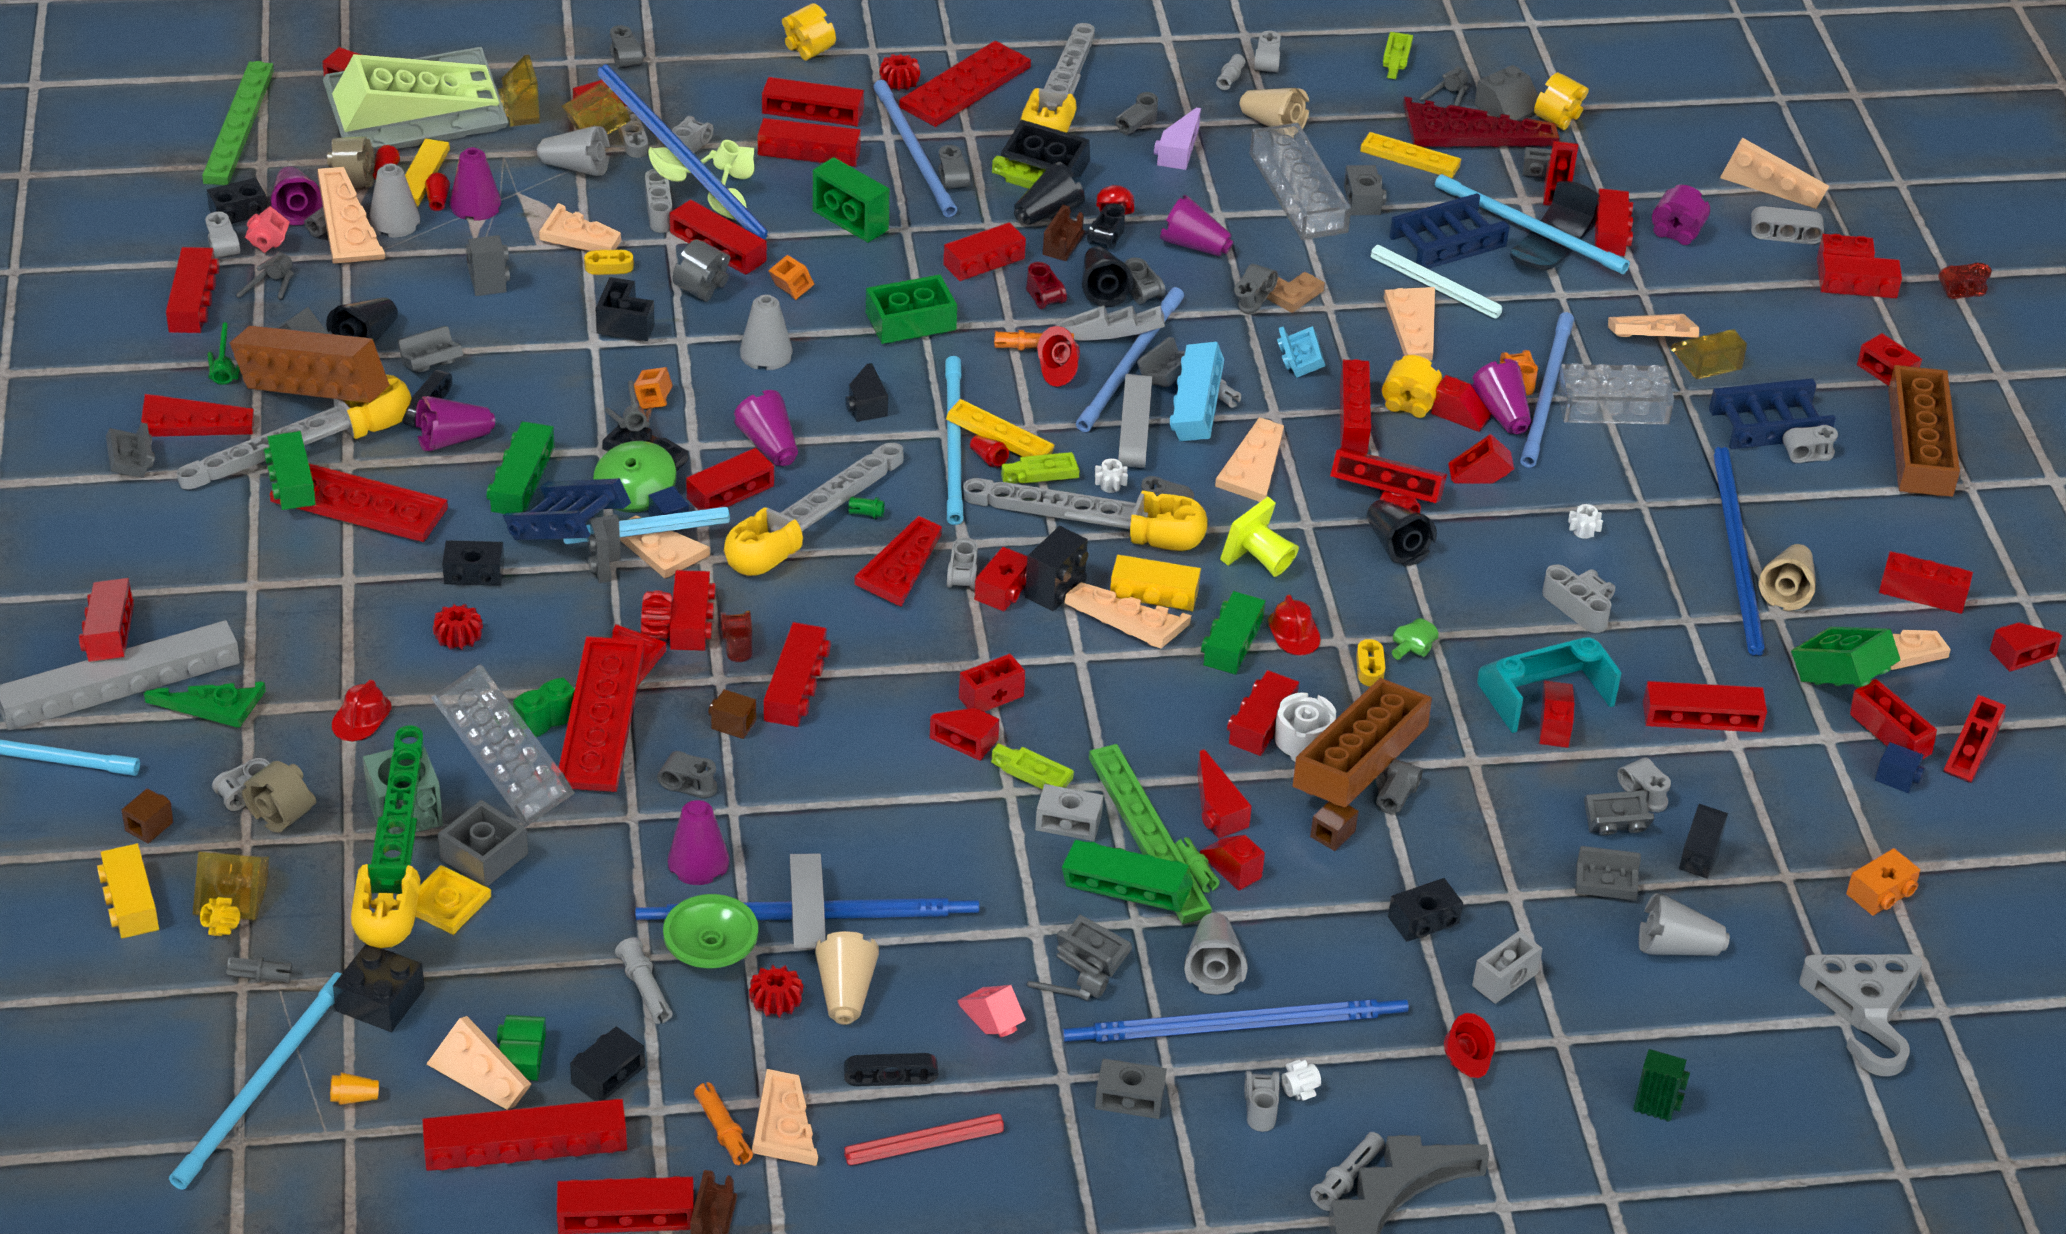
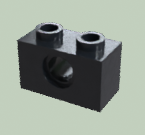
[442,540,504,586]
[1388,878,1463,942]

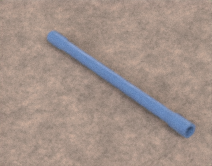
[874,80,957,217]
[1076,287,1184,432]
[1520,312,1574,468]

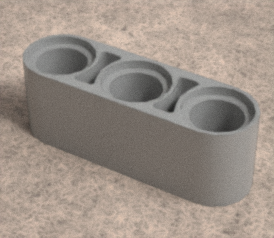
[645,169,672,233]
[1751,206,1824,245]

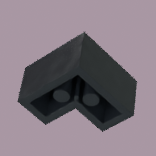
[595,277,655,341]

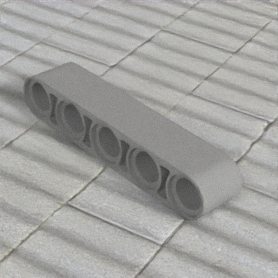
[1118,374,1152,468]

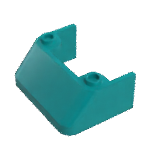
[1477,637,1622,733]

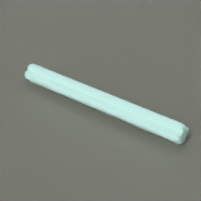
[1371,245,1503,319]

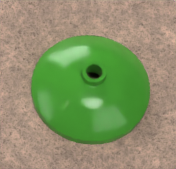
[593,441,677,513]
[663,894,758,968]

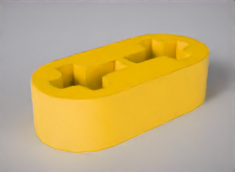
[584,250,634,275]
[1356,639,1385,687]

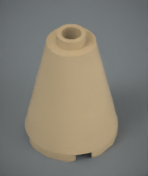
[1240,88,1309,137]
[1759,544,1816,611]
[815,931,879,1025]

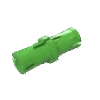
[1175,837,1220,893]

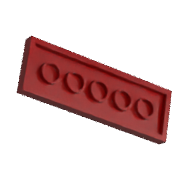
[899,41,1031,127]
[270,463,448,542]
[556,636,645,792]

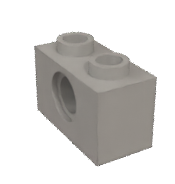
[1035,784,1103,841]
[1472,931,1543,1004]

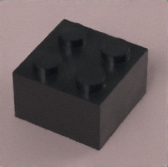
[1025,525,1089,611]
[333,944,425,1033]

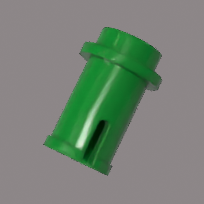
[849,496,885,519]

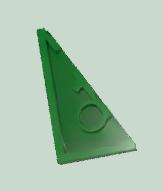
[144,681,266,728]

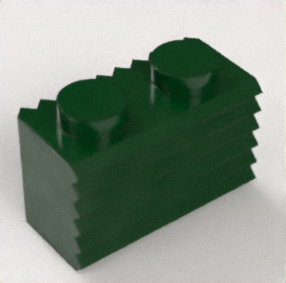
[1633,1049,1690,1122]

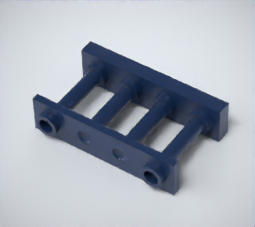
[1390,193,1510,269]
[1709,378,1836,450]
[503,478,631,540]

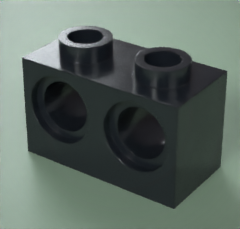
[206,178,267,224]

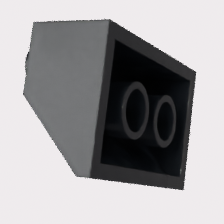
[1001,119,1090,177]

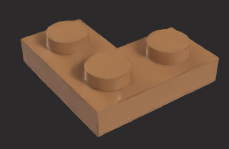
[1266,272,1325,313]

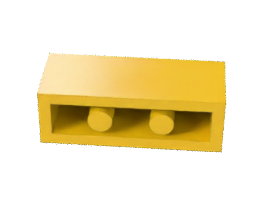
[1110,554,1201,611]
[97,843,159,939]

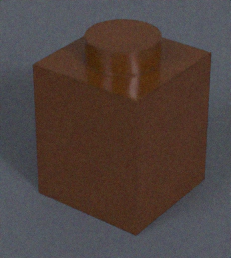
[708,689,756,739]
[122,788,173,844]
[1310,801,1359,851]

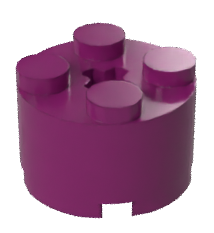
[1652,185,1710,245]

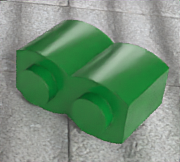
[513,678,575,739]
[497,1015,546,1081]

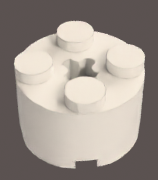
[1274,693,1336,761]

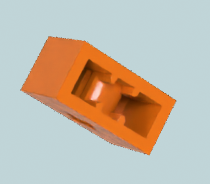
[1846,848,1921,916]

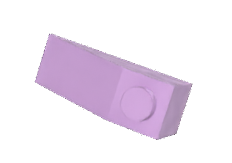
[1154,108,1201,170]

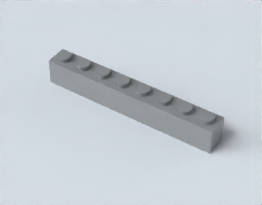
[0,620,240,731]

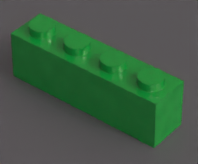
[487,421,555,514]
[1062,840,1193,912]

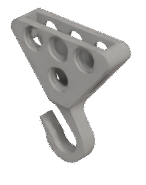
[1799,954,1922,1076]

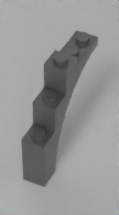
[1328,1135,1489,1234]

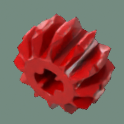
[879,53,921,91]
[641,590,672,639]
[433,603,483,650]
[749,964,803,1018]

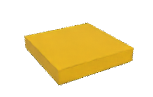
[415,865,491,935]

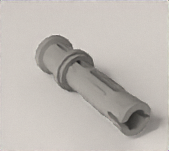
[615,937,672,1024]
[1310,1132,1385,1211]

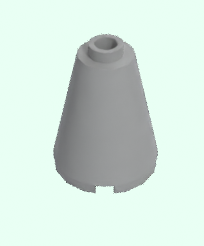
[537,126,610,176]
[369,164,421,238]
[740,295,793,370]
[1639,893,1730,956]
[1184,913,1248,995]

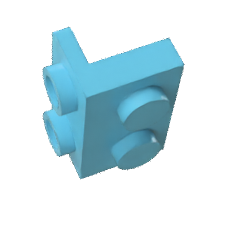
[1277,326,1326,378]

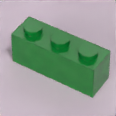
[263,431,316,510]
[1201,591,1266,675]

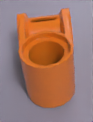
[1500,350,1538,396]

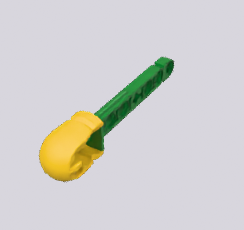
[351,725,424,948]

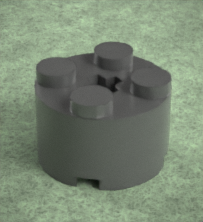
[673,239,730,302]

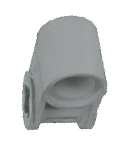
[1254,31,1281,73]
[672,116,713,153]
[205,212,240,258]
[1782,425,1838,463]
[947,537,978,590]
[1617,757,1671,812]
[212,758,270,811]
[1244,1070,1279,1132]

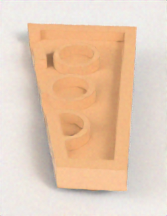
[318,167,385,264]
[1384,287,1435,361]
[1065,582,1192,649]

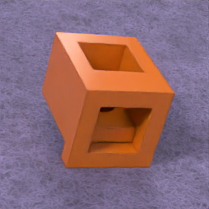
[768,255,814,300]
[634,367,673,409]

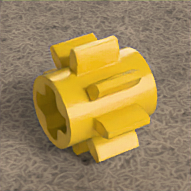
[200,897,240,936]

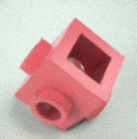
[245,206,290,253]

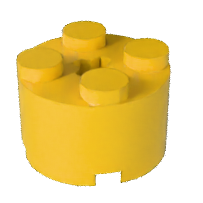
[782,3,836,61]
[1534,72,1589,130]
[1382,355,1443,418]

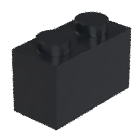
[570,1026,645,1101]

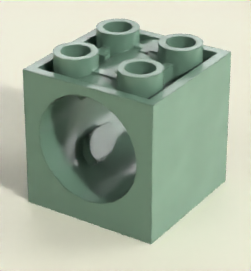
[363,747,443,834]

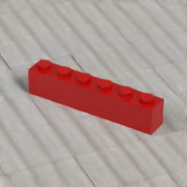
[422,1099,627,1171]

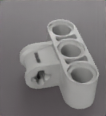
[1542,564,1615,633]

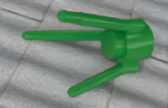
[207,322,240,385]

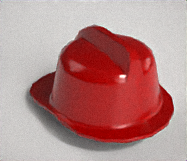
[1037,326,1080,387]
[1268,595,1321,655]
[332,679,392,742]
[1444,1013,1496,1078]

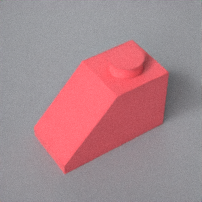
[957,985,1026,1037]

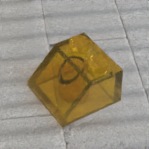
[498,55,540,127]
[562,81,630,135]
[1671,329,1747,380]
[193,851,269,920]

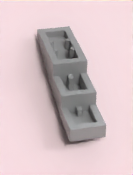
[1055,306,1165,340]
[790,854,826,948]

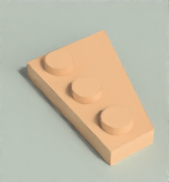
[752,1069,818,1166]

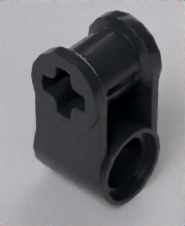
[1087,204,1125,250]

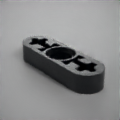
[402,370,452,428]
[844,1053,939,1086]

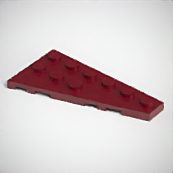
[1403,96,1559,148]

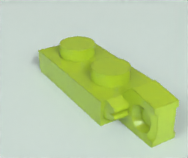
[1383,32,1413,79]
[992,155,1046,189]
[1001,452,1080,484]
[991,743,1074,789]

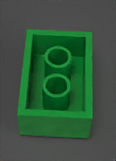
[813,157,890,243]
[865,274,957,344]
[1791,627,1901,687]

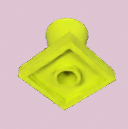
[1220,496,1299,577]

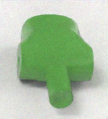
[1392,618,1439,660]

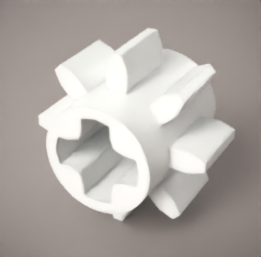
[1095,459,1128,493]
[1568,504,1603,539]
[1281,1059,1321,1101]

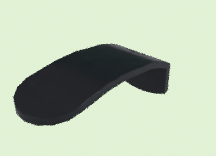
[1510,181,1600,270]

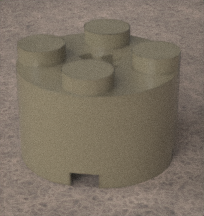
[327,137,375,188]
[242,761,316,832]

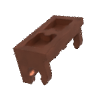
[1043,205,1085,261]
[690,1170,737,1234]

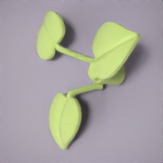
[648,140,754,220]

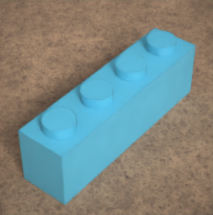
[1170,342,1224,441]

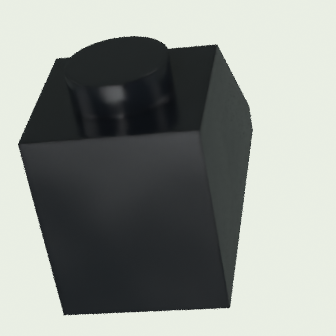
[845,363,888,422]
[1679,804,1728,879]

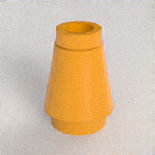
[330,1072,379,1105]

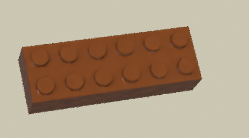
[230,326,390,403]
[1888,365,1960,497]
[1293,678,1432,808]

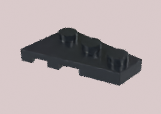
[602,425,689,472]

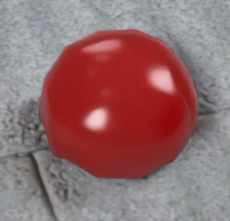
[1096,185,1134,215]

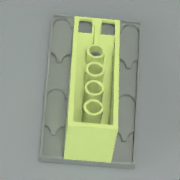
[323,46,509,154]

